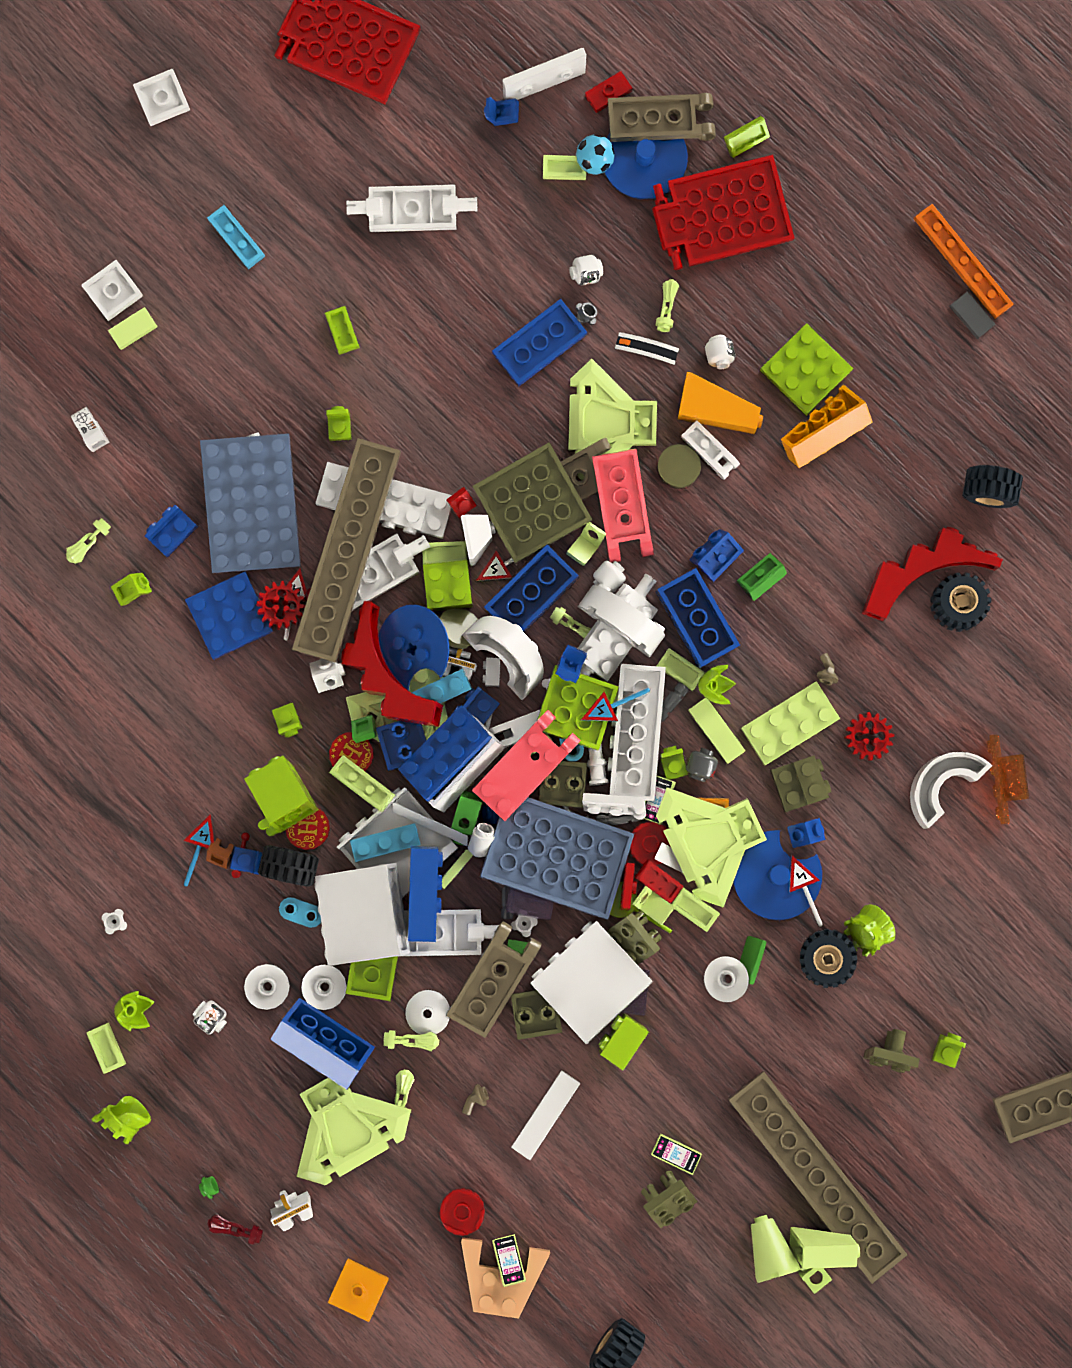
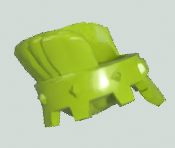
[844,904,896,957]
[91,1096,151,1144]

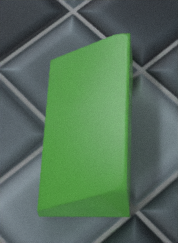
[737,553,787,601]
[740,936,767,985]

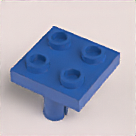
[376,721,426,771]

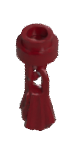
[207,1215,263,1245]

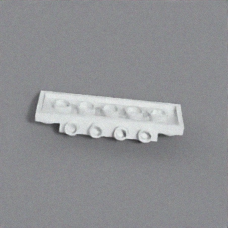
[315,462,452,539]
[608,664,666,801]

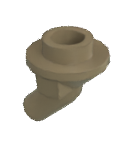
[817,653,838,685]
[462,1084,489,1115]

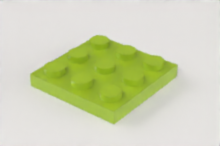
[760,323,853,416]
[537,665,619,751]

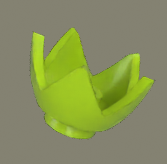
[698,665,736,704]
[114,991,154,1032]

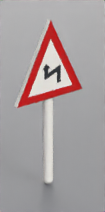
[476,551,514,581]
[279,569,307,640]
[789,855,823,927]

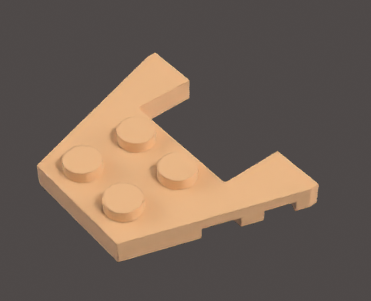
[461,1237,550,1319]

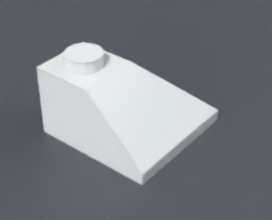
[461,515,496,566]

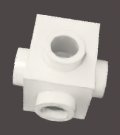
[309,659,346,693]

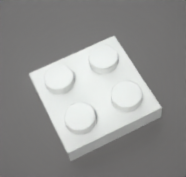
[133,69,190,126]
[81,260,143,321]

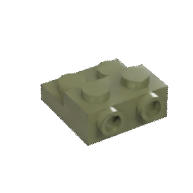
[770,756,831,812]

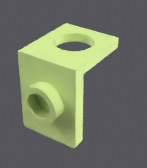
[566,522,606,566]
[633,886,675,925]
[797,1266,832,1294]

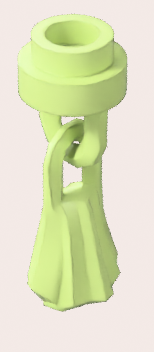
[655,279,679,332]
[66,518,111,564]
[550,607,591,638]
[384,1030,439,1051]
[394,1069,414,1107]

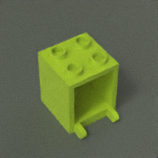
[244,756,319,836]

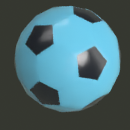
[576,134,615,175]

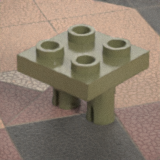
[539,761,587,808]
[606,911,661,965]
[511,990,562,1040]
[863,1029,920,1073]
[641,1171,698,1228]

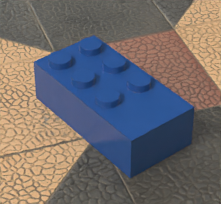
[484,545,579,633]
[655,568,740,668]
[408,846,443,942]
[270,998,375,1090]

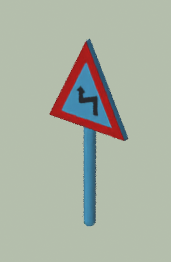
[581,688,650,721]
[183,814,214,886]

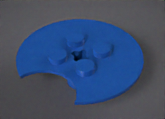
[605,133,688,199]
[378,605,449,690]
[733,830,822,920]

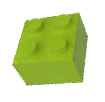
[423,560,473,612]
[598,1013,649,1070]

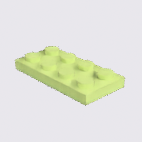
[741,681,840,766]

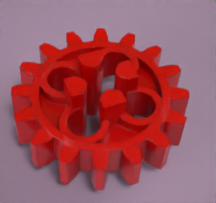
[256,581,305,630]
[844,712,894,761]

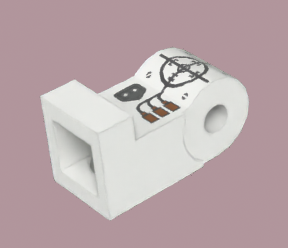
[71,407,109,452]

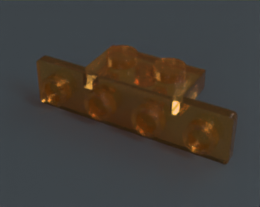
[987,735,1030,824]

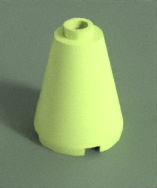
[751,1215,801,1283]

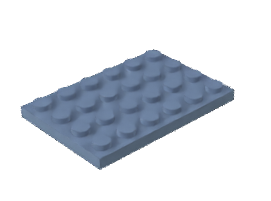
[200,434,301,573]
[479,797,634,920]

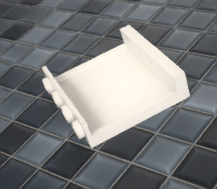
[337,787,458,898]
[315,863,410,966]
[531,921,653,1044]

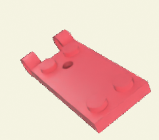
[592,449,654,563]
[472,710,581,821]

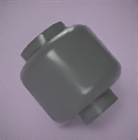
[686,748,718,782]

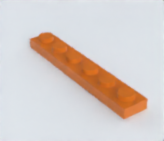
[914,204,1014,319]

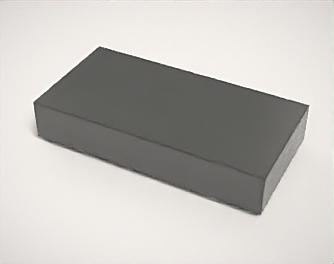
[949,291,995,339]

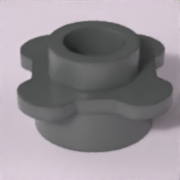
[575,303,597,325]

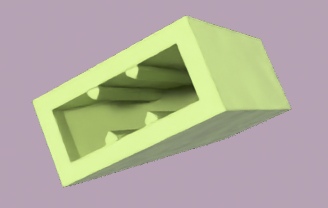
[789,1227,860,1269]

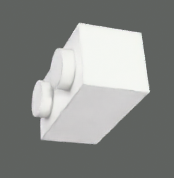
[483,658,500,687]

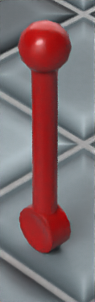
[231,832,250,878]

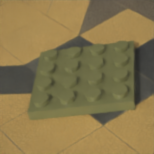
[473,442,593,563]

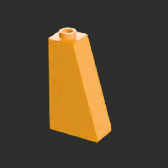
[677,372,763,434]

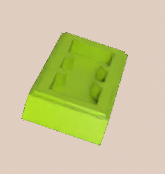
[724,116,770,158]
[325,306,360,355]

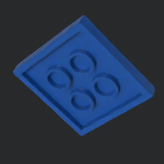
[185,572,274,660]

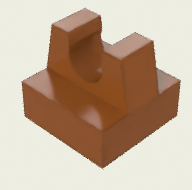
[206,838,234,869]

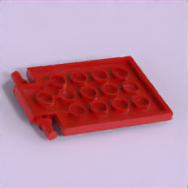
[274,0,421,104]
[652,155,795,270]

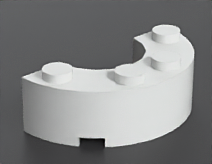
[577,583,665,658]
[462,616,544,700]
[910,752,992,829]

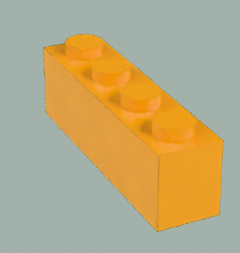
[781,384,873,468]

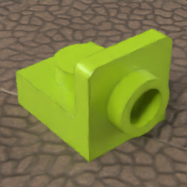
[326,406,352,441]
[111,573,152,606]
[272,703,302,738]
[659,746,688,780]
[932,1032,966,1068]

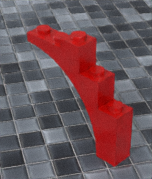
[862,527,1003,621]
[341,601,443,727]

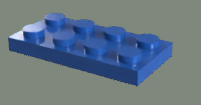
[492,299,588,387]
[399,705,492,802]

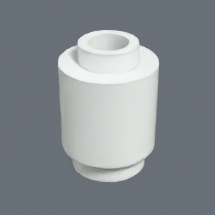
[468,823,495,857]

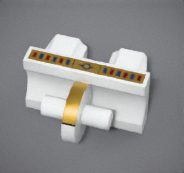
[443,647,477,680]
[270,1190,313,1231]

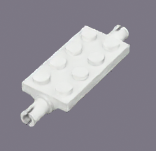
[346,185,478,232]
[352,534,430,611]
[577,574,658,682]
[400,909,499,956]

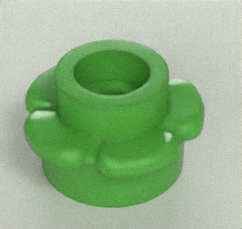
[199,1176,219,1199]

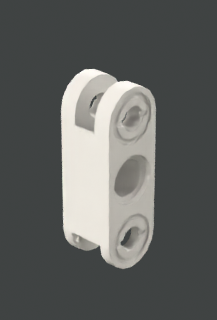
[488,710,540,748]

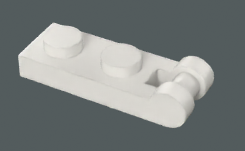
[681,421,740,480]
[582,793,646,820]

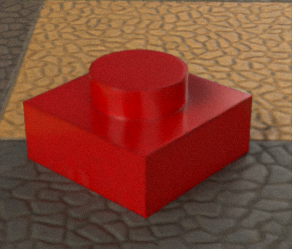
[446,487,477,519]

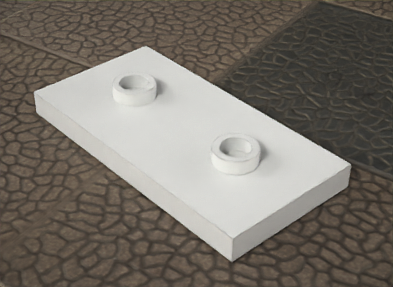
[503,48,586,100]

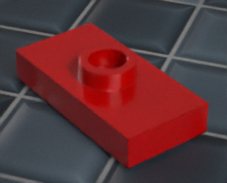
[585,71,633,113]
[634,859,684,904]
[620,863,637,911]

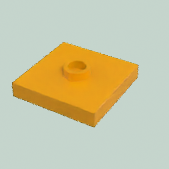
[328,1258,389,1322]

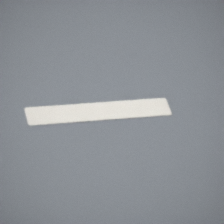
[393,802,468,846]

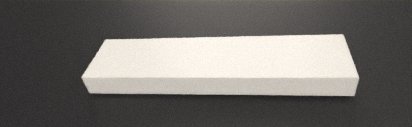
[511,1070,580,1160]

